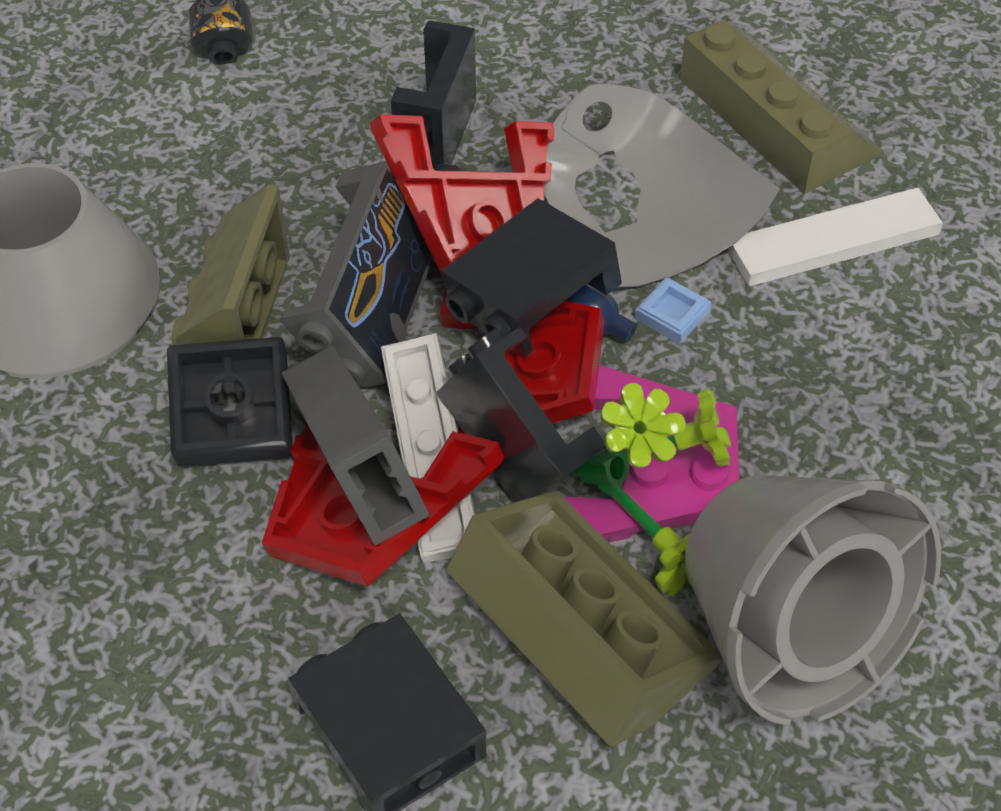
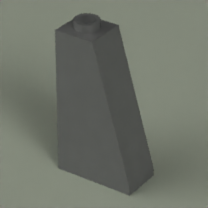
[281,345,430,546]

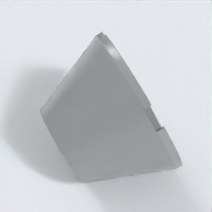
[0,163,161,378]
[685,475,941,725]

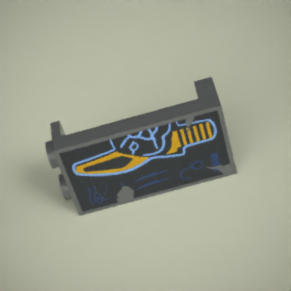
[280,161,433,388]

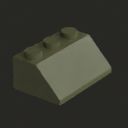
[171,184,290,345]

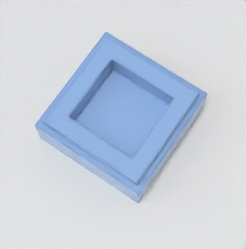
[635,277,711,344]

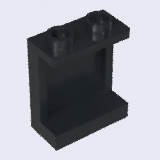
[391,21,476,166]
[441,198,622,358]
[436,326,606,503]
[288,613,487,811]

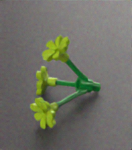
[568,383,731,596]

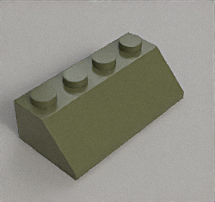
[680,19,883,195]
[446,490,722,747]

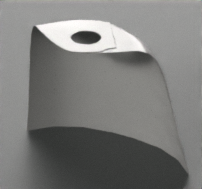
[544,84,780,287]

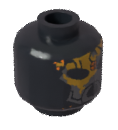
[189,0,253,65]

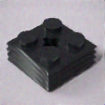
[167,337,293,466]

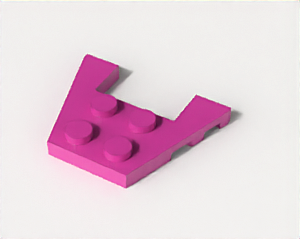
[563,365,739,543]

